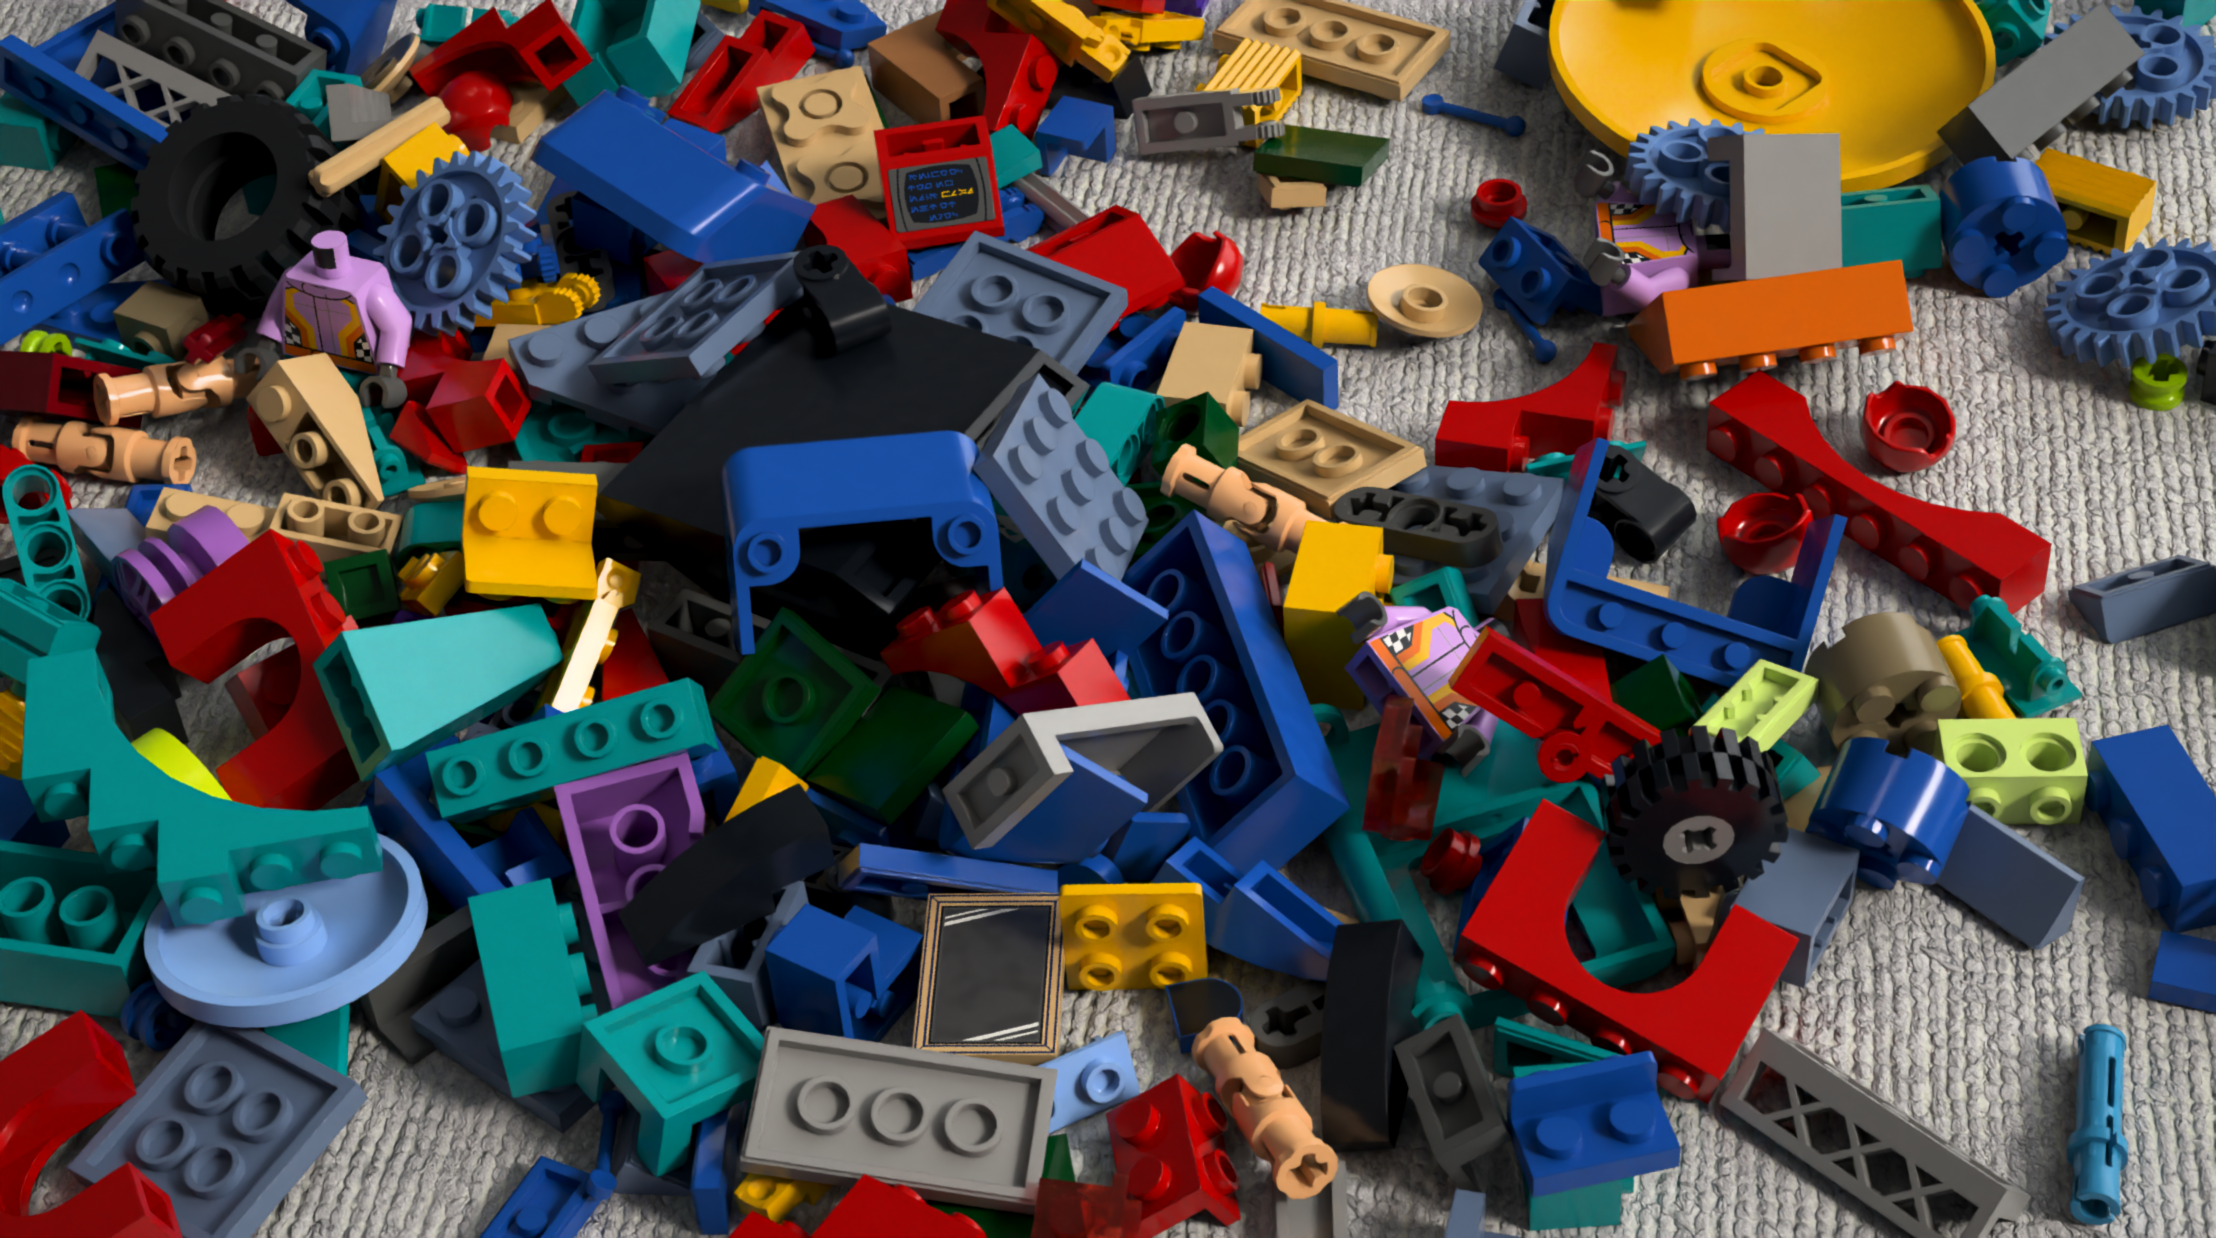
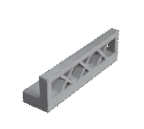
[75,30,231,128]
[326,83,394,145]
[1719,1028,2031,1238]

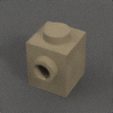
[113,280,209,362]

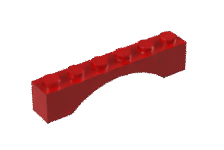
[1706,370,2052,615]

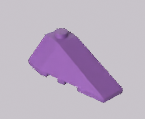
[553,752,705,1010]

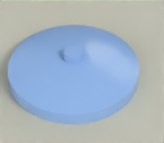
[144,833,428,1028]

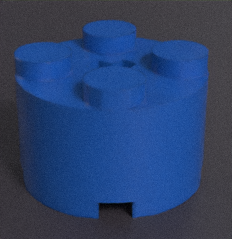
[1939,156,2068,298]
[1805,737,1972,890]

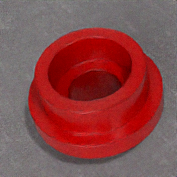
[1471,179,1527,230]
[1420,828,1482,895]

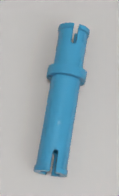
[2067,1024,2129,1225]

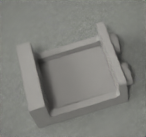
[1707,133,1842,282]

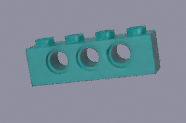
[425,677,719,824]

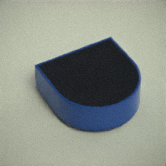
[1165,978,1244,1054]

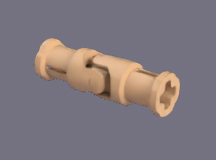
[93,356,261,427]
[12,414,196,484]
[1160,443,1348,554]
[1192,1017,1338,1199]

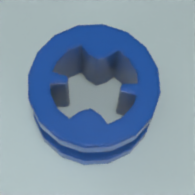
[121,980,191,1051]

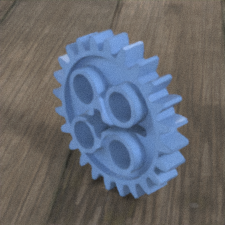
[2041,5,2216,129]
[1624,118,1765,233]
[373,150,537,337]
[2044,238,2216,367]

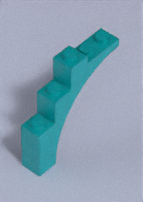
[21,648,383,927]

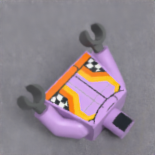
[1574,150,1731,316]
[234,230,412,408]
[1336,591,1512,778]

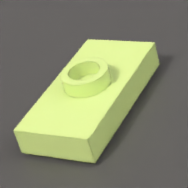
[1688,659,1819,752]

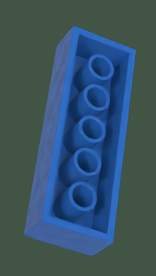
[1121,509,1351,875]

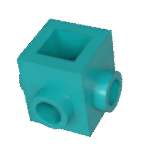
[1973,0,2052,67]

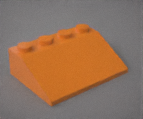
[1627,259,1914,381]

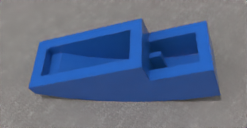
[1151,836,1344,982]

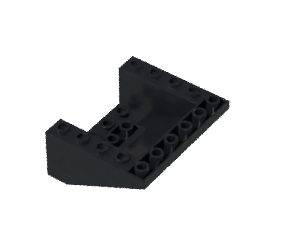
[595,297,1090,661]

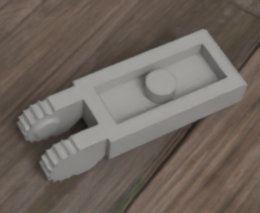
[1131,87,1285,155]

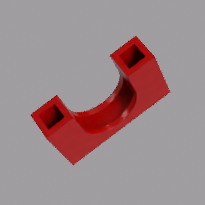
[643,194,913,356]
[149,528,360,811]
[1453,798,1800,1105]
[0,1009,183,1238]

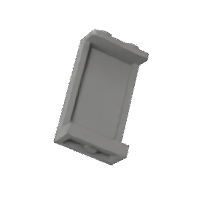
[942,692,1223,850]

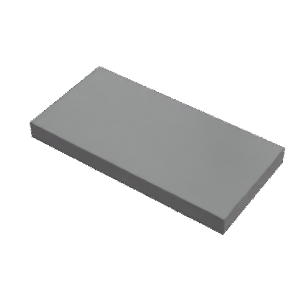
[740,1026,1058,1216]

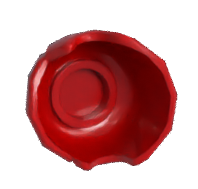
[436,69,514,153]
[1168,230,1244,315]
[1860,381,1956,473]
[1716,492,1814,575]

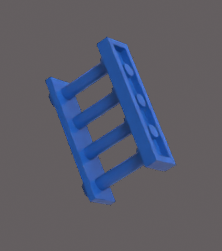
[0,191,145,346]

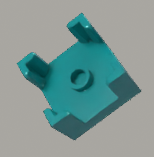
[576,970,765,1178]

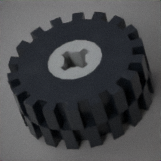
[1598,725,1789,900]

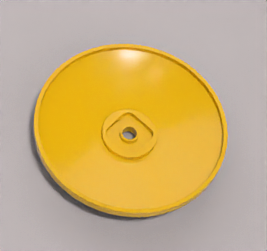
[1547,0,1996,193]

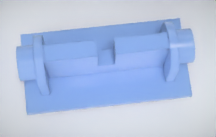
[1038,1030,1141,1134]

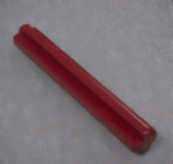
[181,313,248,366]

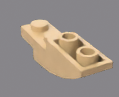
[145,487,404,580]

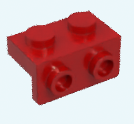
[1106,1073,1241,1238]

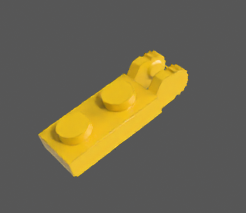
[458,273,601,327]

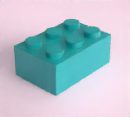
[562,0,701,107]

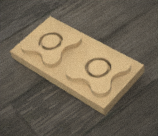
[1212,0,1450,102]
[756,65,888,239]

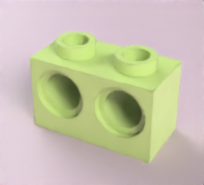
[1933,718,2088,825]

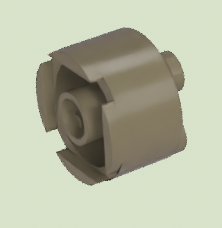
[1804,612,1962,755]

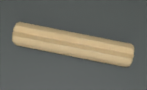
[308,97,451,197]

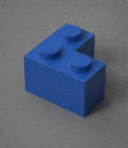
[764,903,924,1043]

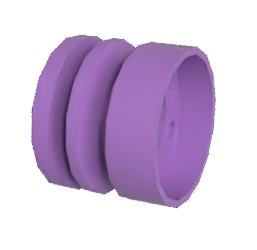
[111,505,249,669]

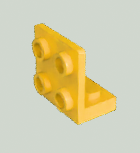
[461,466,598,604]
[1059,883,1209,991]

